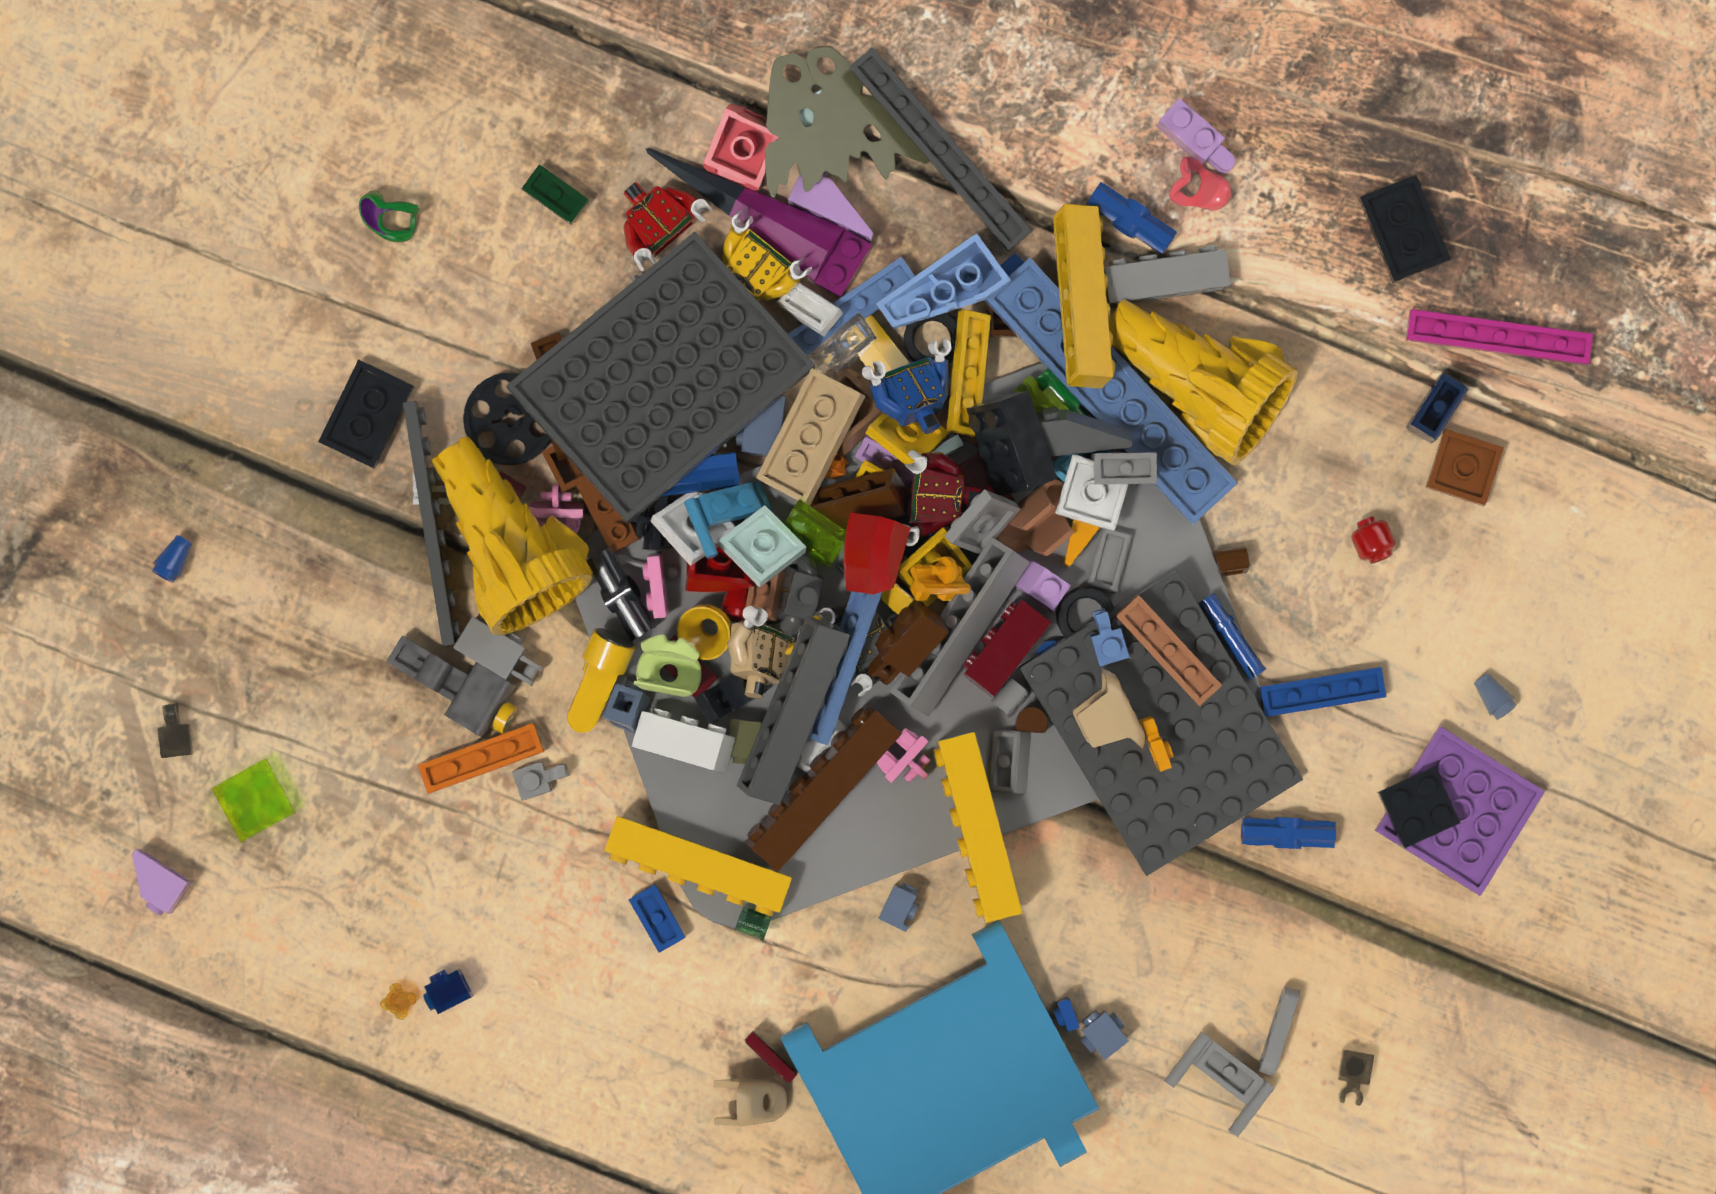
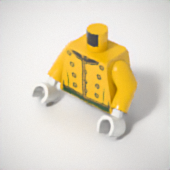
[722,210,812,301]

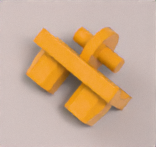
[910,557,971,601]

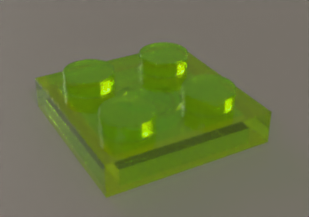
[784,499,846,567]
[211,759,296,843]

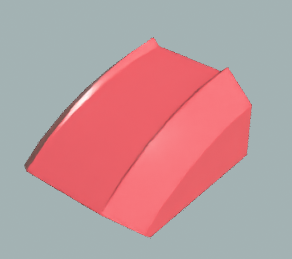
[703,104,779,191]

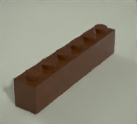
[745,704,902,872]

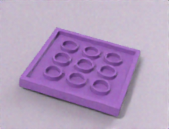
[1374,726,1545,896]

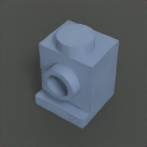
[602,683,650,733]
[878,882,919,932]

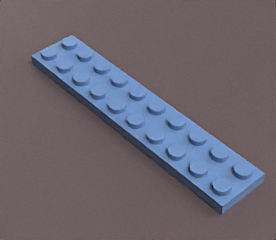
[984,258,1238,525]

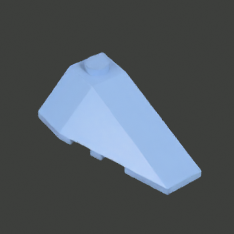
[876,233,1011,329]

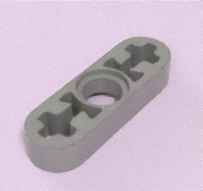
[1258,986,1300,1076]

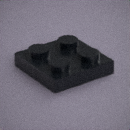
[1377,767,1460,848]

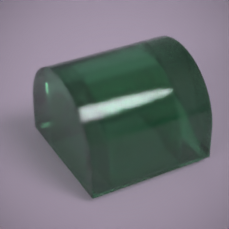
[734,906,772,941]

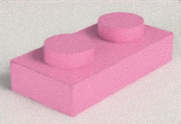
[643,552,669,618]

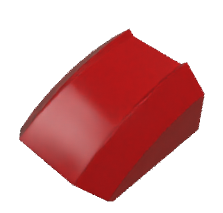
[844,512,910,595]
[685,547,756,592]

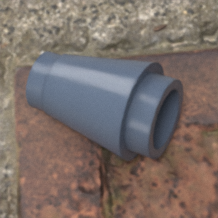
[1474,673,1517,720]

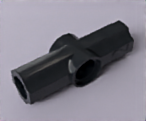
[586,547,656,641]

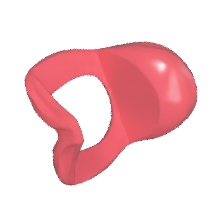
[1169,157,1231,211]

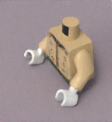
[727,606,800,699]

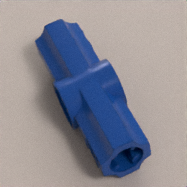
[1086,182,1177,255]
[1241,817,1336,849]

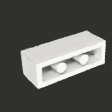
[631,708,735,773]

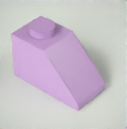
[1014,552,1071,612]
[132,849,192,915]

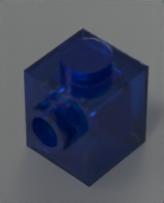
[423,969,474,1014]

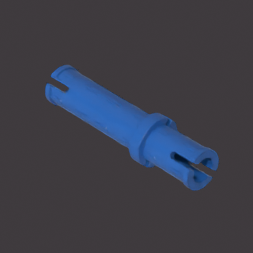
[1198,593,1266,680]

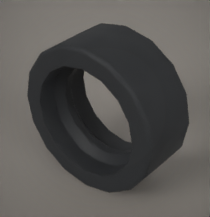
[904,312,957,364]
[1056,587,1114,637]

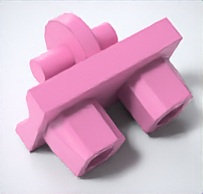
[529,483,585,533]
[876,728,930,783]

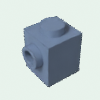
[1080,1010,1129,1060]

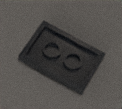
[1359,175,1451,283]
[318,359,415,469]

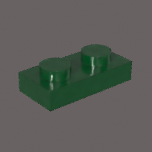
[521,164,589,226]

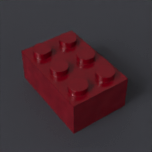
[962,600,1051,698]

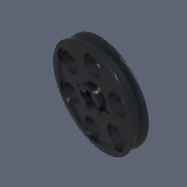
[463,373,551,465]

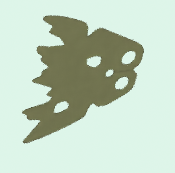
[765,46,928,197]

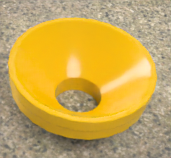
[677,604,732,660]

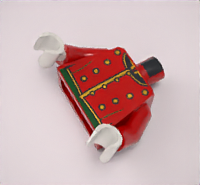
[623,182,713,271]

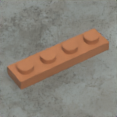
[1115,594,1222,706]

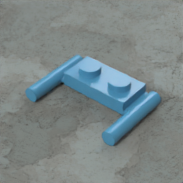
[684,481,774,559]

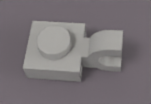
[512,762,570,801]

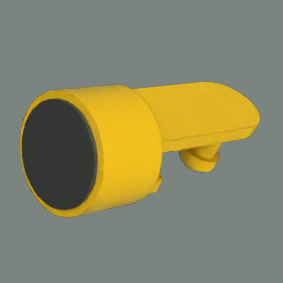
[567,628,636,733]

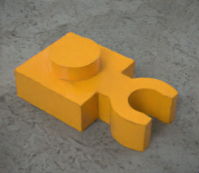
[1139,716,1174,772]

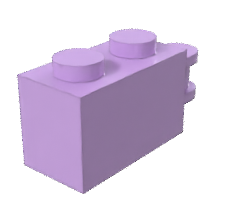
[1156,98,1235,173]

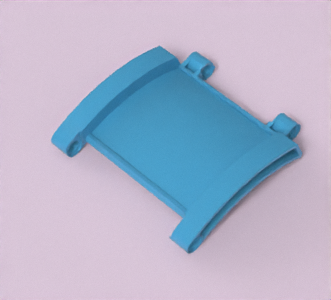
[780,920,1099,1194]

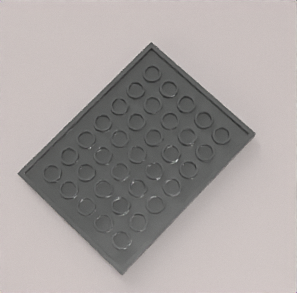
[506,231,815,524]
[1018,570,1303,876]

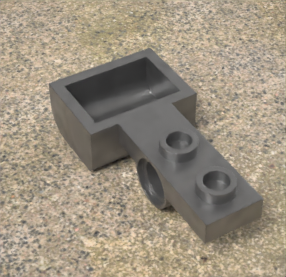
[386,635,516,738]

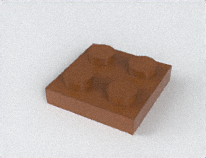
[1425,429,1504,507]

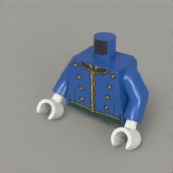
[862,338,951,434]

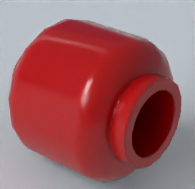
[1351,516,1396,564]

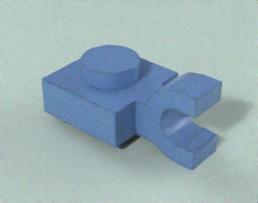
[1090,608,1130,667]

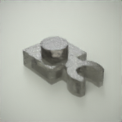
[1337,1049,1374,1106]

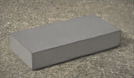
[1086,528,1132,594]

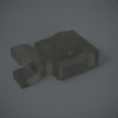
[157,703,193,758]

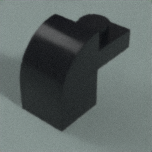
[694,675,766,724]

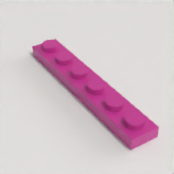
[1405,309,1593,365]

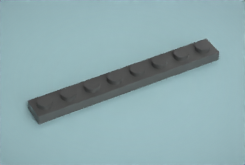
[849,48,1032,252]
[403,401,461,646]

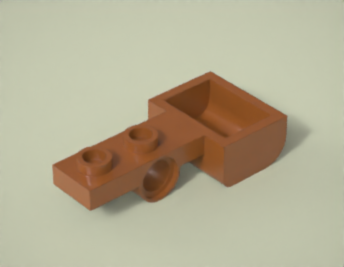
[542,446,639,553]

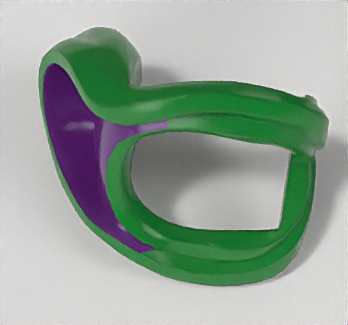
[359,190,420,242]

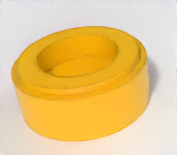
[492,702,518,734]

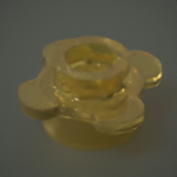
[380,983,417,1020]

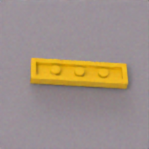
[946,310,991,437]

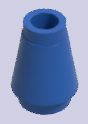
[152,535,192,583]

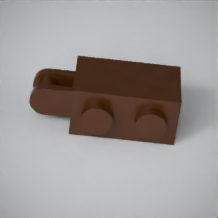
[868,599,949,685]

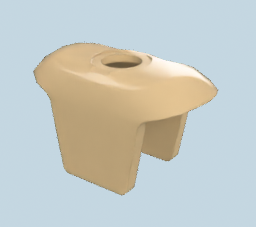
[1072,669,1145,749]
[714,1078,787,1126]

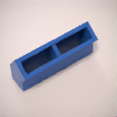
[662,452,739,496]

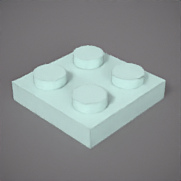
[718,505,806,588]

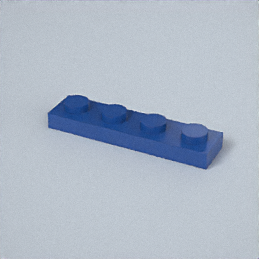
[1260,667,1386,717]

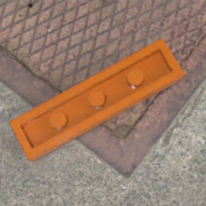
[417,723,545,794]

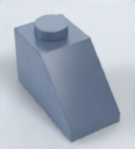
[736,395,786,457]

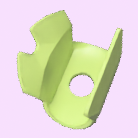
[634,634,702,697]

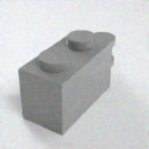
[453,616,543,686]

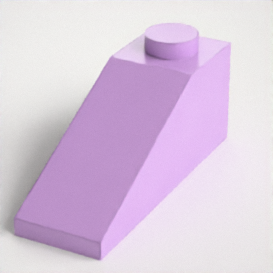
[788,172,874,243]

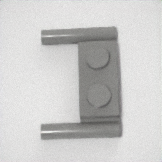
[1164,1032,1275,1137]

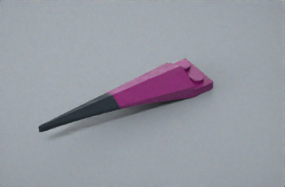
[646,148,873,298]

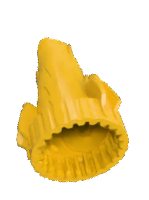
[1108,299,1298,466]
[432,436,593,635]

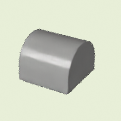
[991,678,1029,717]

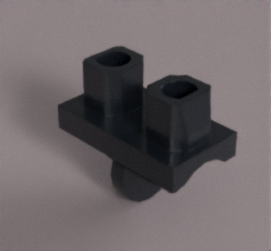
[631,496,674,551]

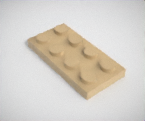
[756,368,865,506]

